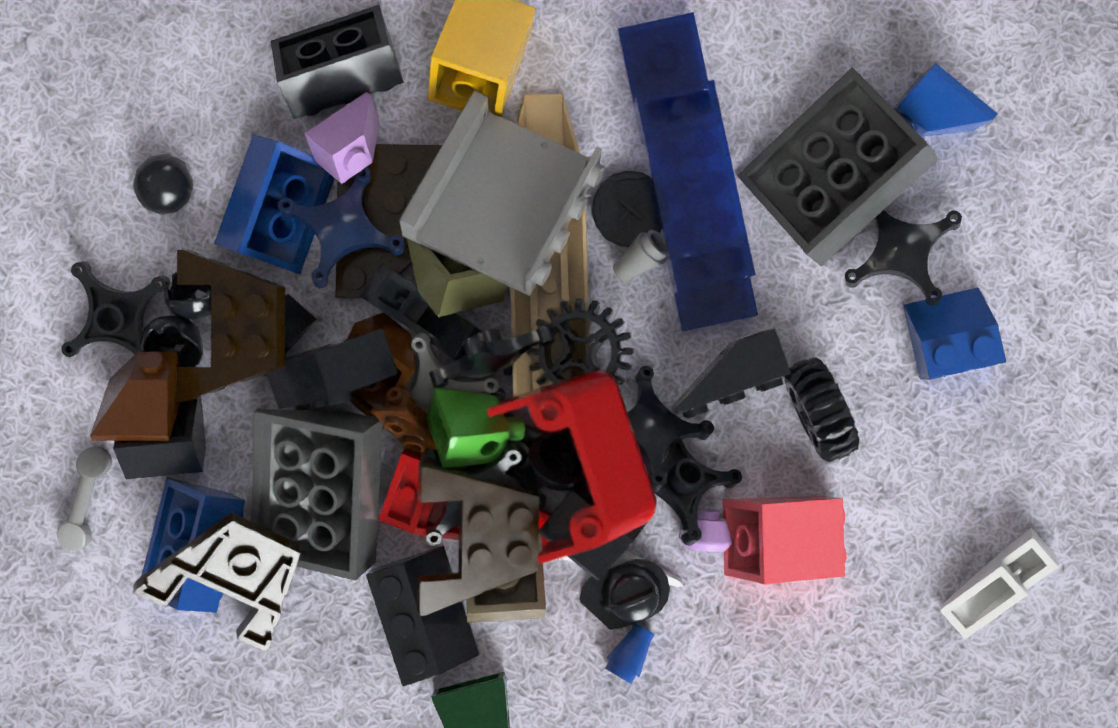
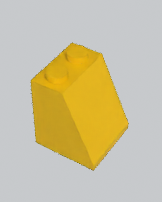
[428,0,536,117]

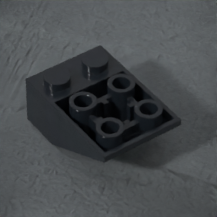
[671,328,791,419]

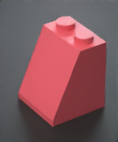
[722,496,847,584]

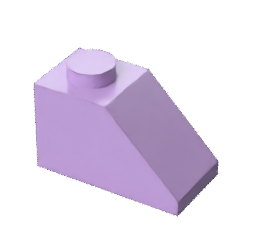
[305,92,380,184]

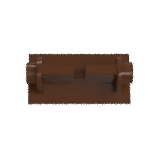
[371,387,437,453]

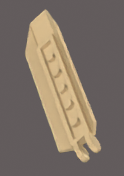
[510,94,590,430]

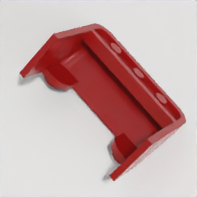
[487,370,657,564]

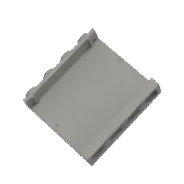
[400,91,605,296]

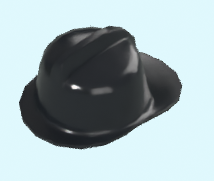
[528,427,586,491]
[579,559,670,630]

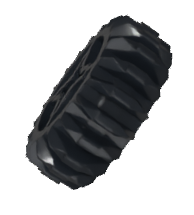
[527,298,634,385]
[784,357,860,462]

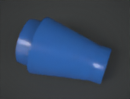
[605,623,655,684]

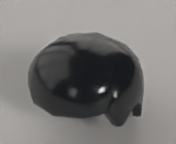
[133,154,193,215]
[164,272,211,320]
[141,315,203,367]

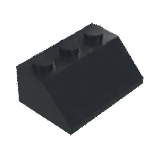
[271,5,404,119]
[366,546,480,687]

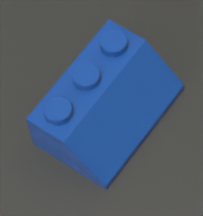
[214,134,334,274]
[141,477,245,613]

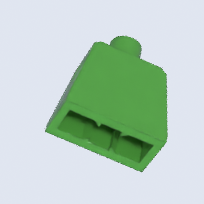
[426,388,525,468]

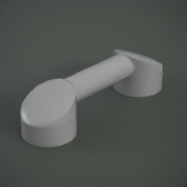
[57,447,112,551]

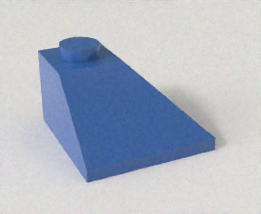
[893,63,998,137]

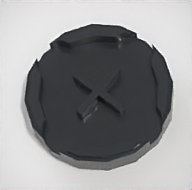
[592,170,669,247]

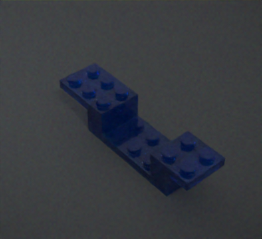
[617,12,758,332]

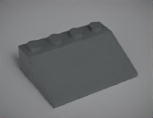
[737,67,939,266]
[251,409,383,580]

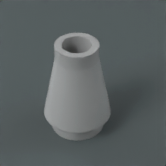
[613,229,670,283]

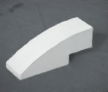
[940,528,1059,639]

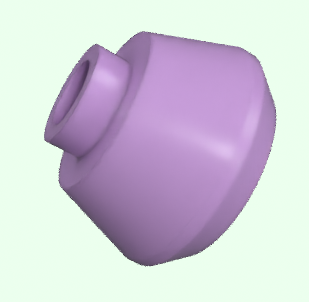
[679,509,732,552]

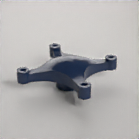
[278,167,405,288]

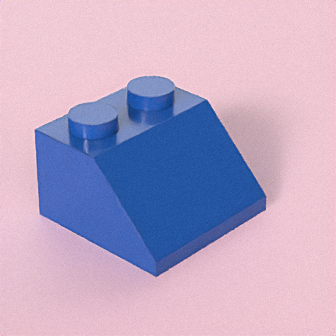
[903,287,1006,380]

